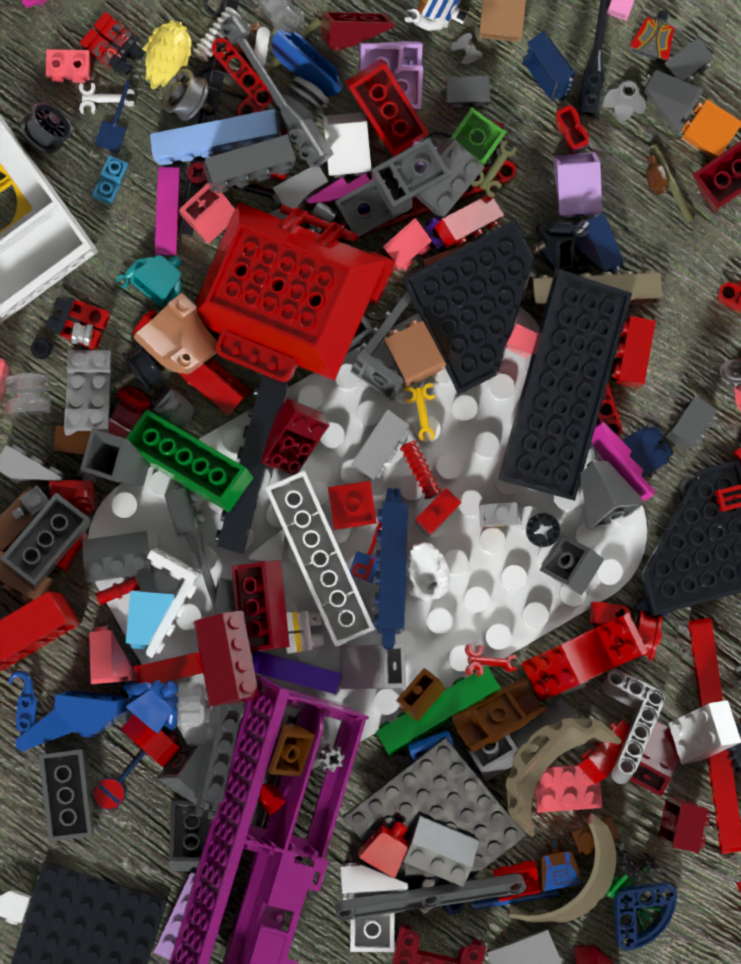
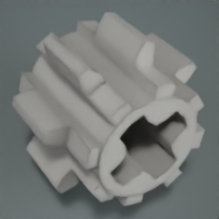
[316,743,345,772]

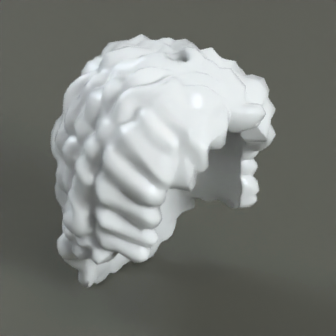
[406,542,450,601]

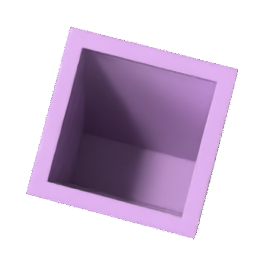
[553,152,602,218]

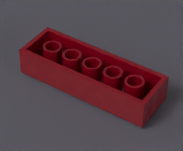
[658,796,711,853]

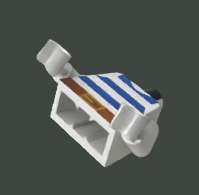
[405,0,468,31]

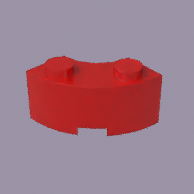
[121,715,182,767]

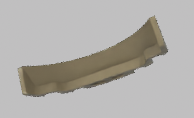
[506,718,622,837]
[507,813,616,924]

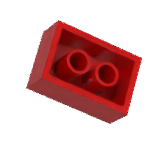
[612,316,656,388]

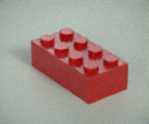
[345,58,429,157]

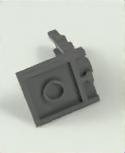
[350,291,412,401]

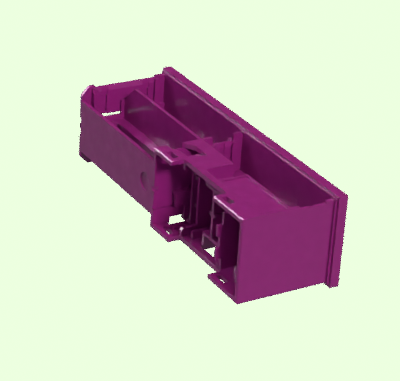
[169,675,369,964]

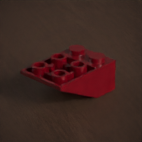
[261,398,330,475]
[623,721,680,797]

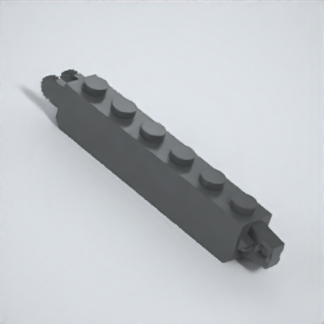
[194,702,244,820]

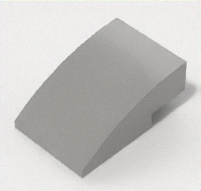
[487,928,562,964]

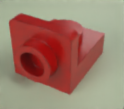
[258,783,287,815]

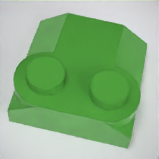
[451,107,507,166]

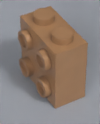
[479,0,526,42]

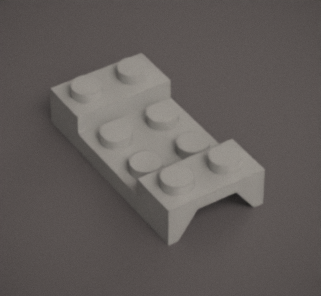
[64,350,112,435]

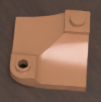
[133,293,217,374]

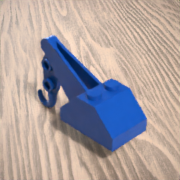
[8,670,131,751]

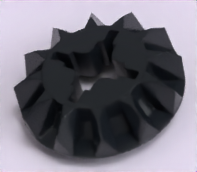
[526,513,560,547]

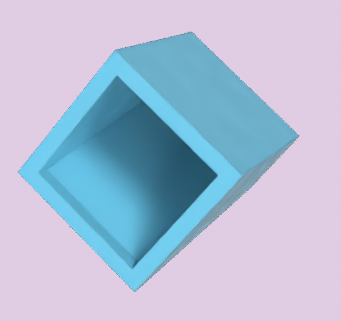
[126,591,177,649]

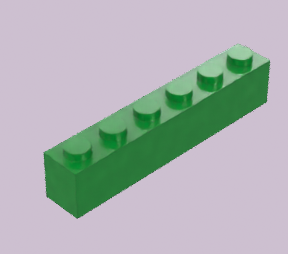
[376,666,501,757]

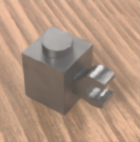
[12,486,49,520]

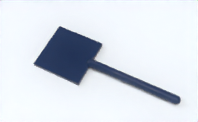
[95,80,130,153]

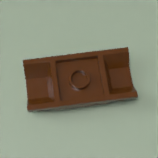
[450,677,547,752]

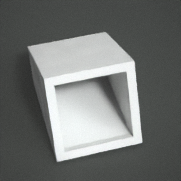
[323,112,372,178]

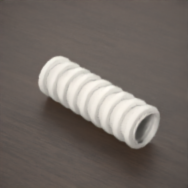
[192,7,241,62]

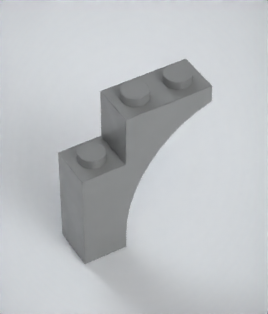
[270,167,328,220]

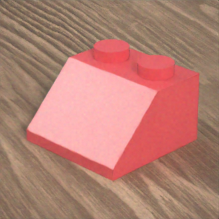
[383,219,432,272]

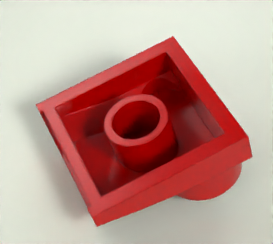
[49,480,97,515]

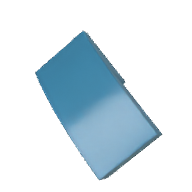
[92,155,129,206]

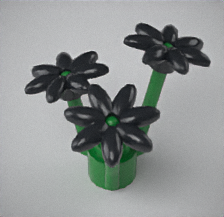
[606,847,661,898]

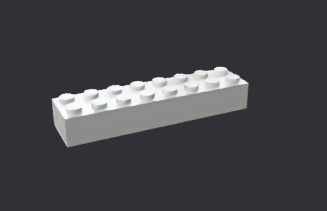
[265,471,375,647]

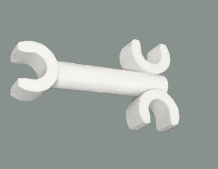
[79,83,135,114]

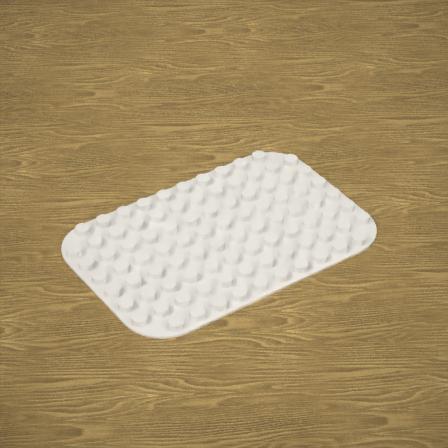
[88,307,647,784]

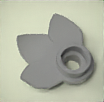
[603,80,646,122]

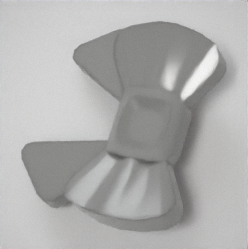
[451,33,483,65]

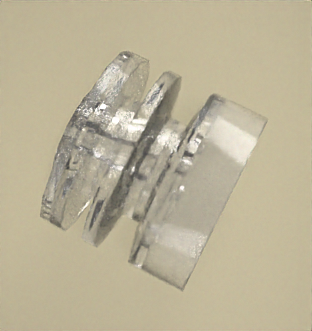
[4,373,51,416]

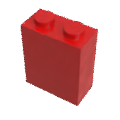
[415,487,462,536]

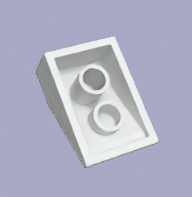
[341,863,408,900]

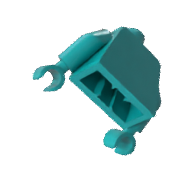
[116,255,182,314]

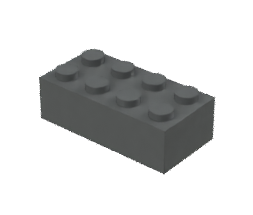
[203,134,296,193]
[0,493,90,591]
[39,748,95,842]

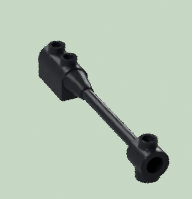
[577,0,609,118]

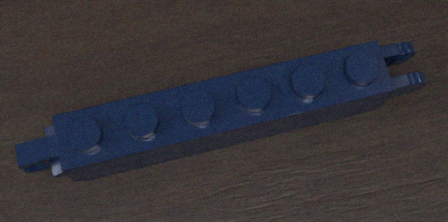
[374,488,408,650]

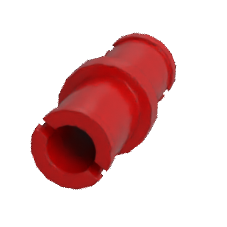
[95,576,140,606]

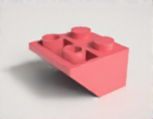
[179,183,235,245]

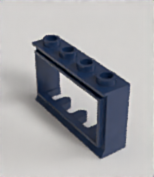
[522,30,576,102]

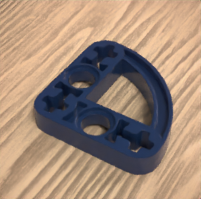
[614,882,677,951]

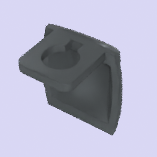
[149,386,197,429]

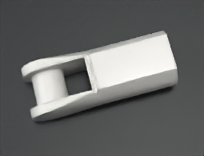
[251,27,270,67]

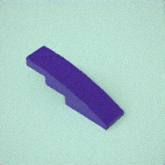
[252,651,342,694]

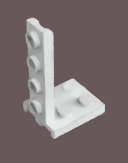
[146,547,201,658]

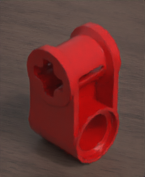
[589,602,631,625]

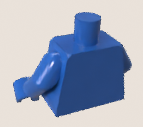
[122,680,179,733]

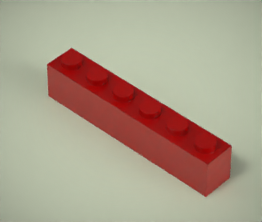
[131,309,251,416]

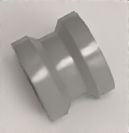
[72,322,93,346]

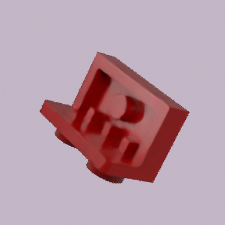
[493,860,541,902]

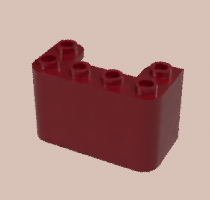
[392,923,486,964]

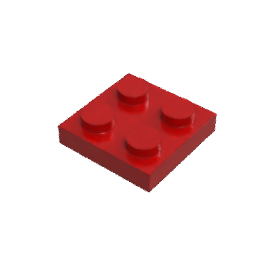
[328,481,377,530]

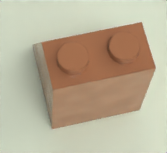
[384,320,446,387]

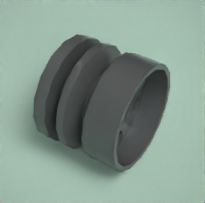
[274,76,331,124]

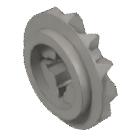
[720,359,741,387]

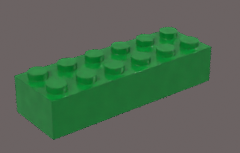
[126,409,254,513]

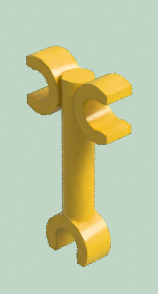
[404,383,435,441]

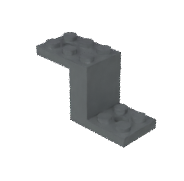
[335,138,450,239]

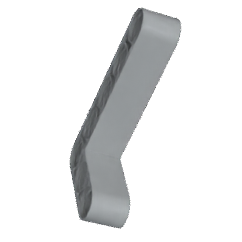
[601,669,665,784]

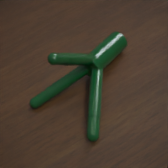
[620,894,663,932]

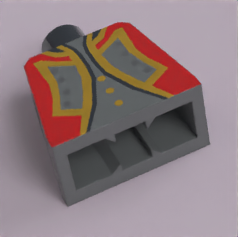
[628,10,675,64]

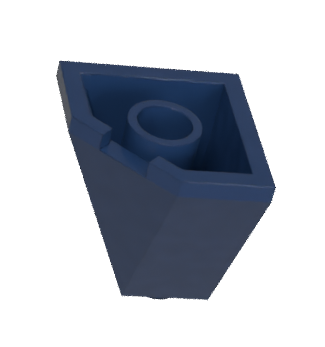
[572,213,624,274]

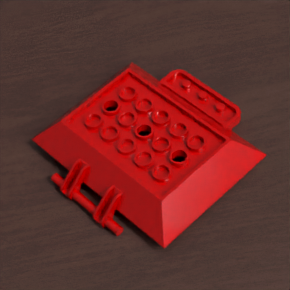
[194,202,387,382]

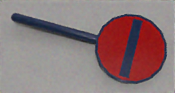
[93,750,146,810]

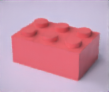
[534,765,602,813]

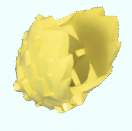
[143,20,192,89]

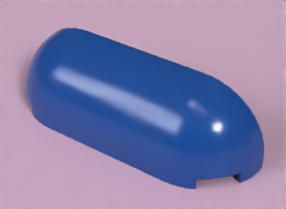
[272,29,343,97]

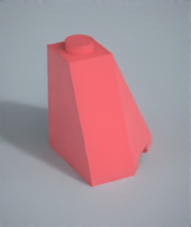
[89,626,136,684]

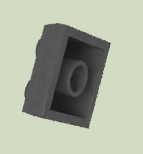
[540,534,604,596]

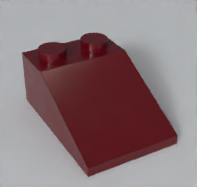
[321,11,394,50]

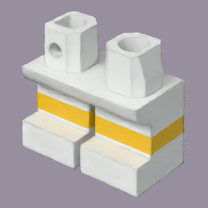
[286,611,324,654]

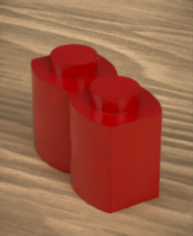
[555,105,589,154]

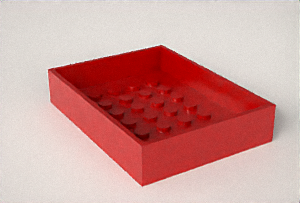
[0,591,82,672]

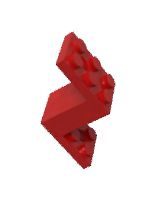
[522,613,647,701]

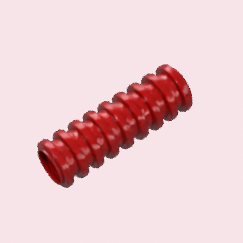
[399,440,442,499]

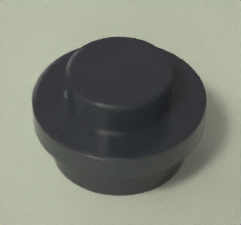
[31,338,52,360]

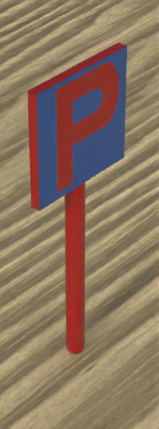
[350,522,382,584]

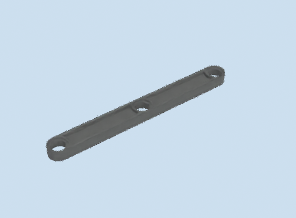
[334,874,526,921]

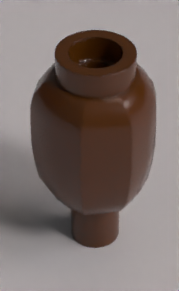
[646,155,669,195]

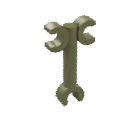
[471,140,517,198]

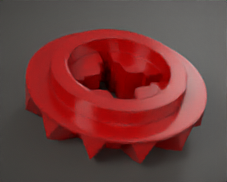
[117,386,150,411]

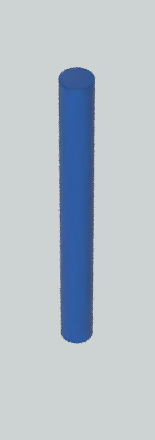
[472,889,559,910]

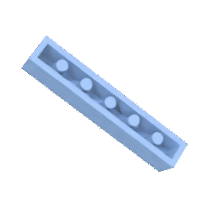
[150,109,281,166]

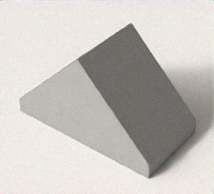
[248,530,285,564]

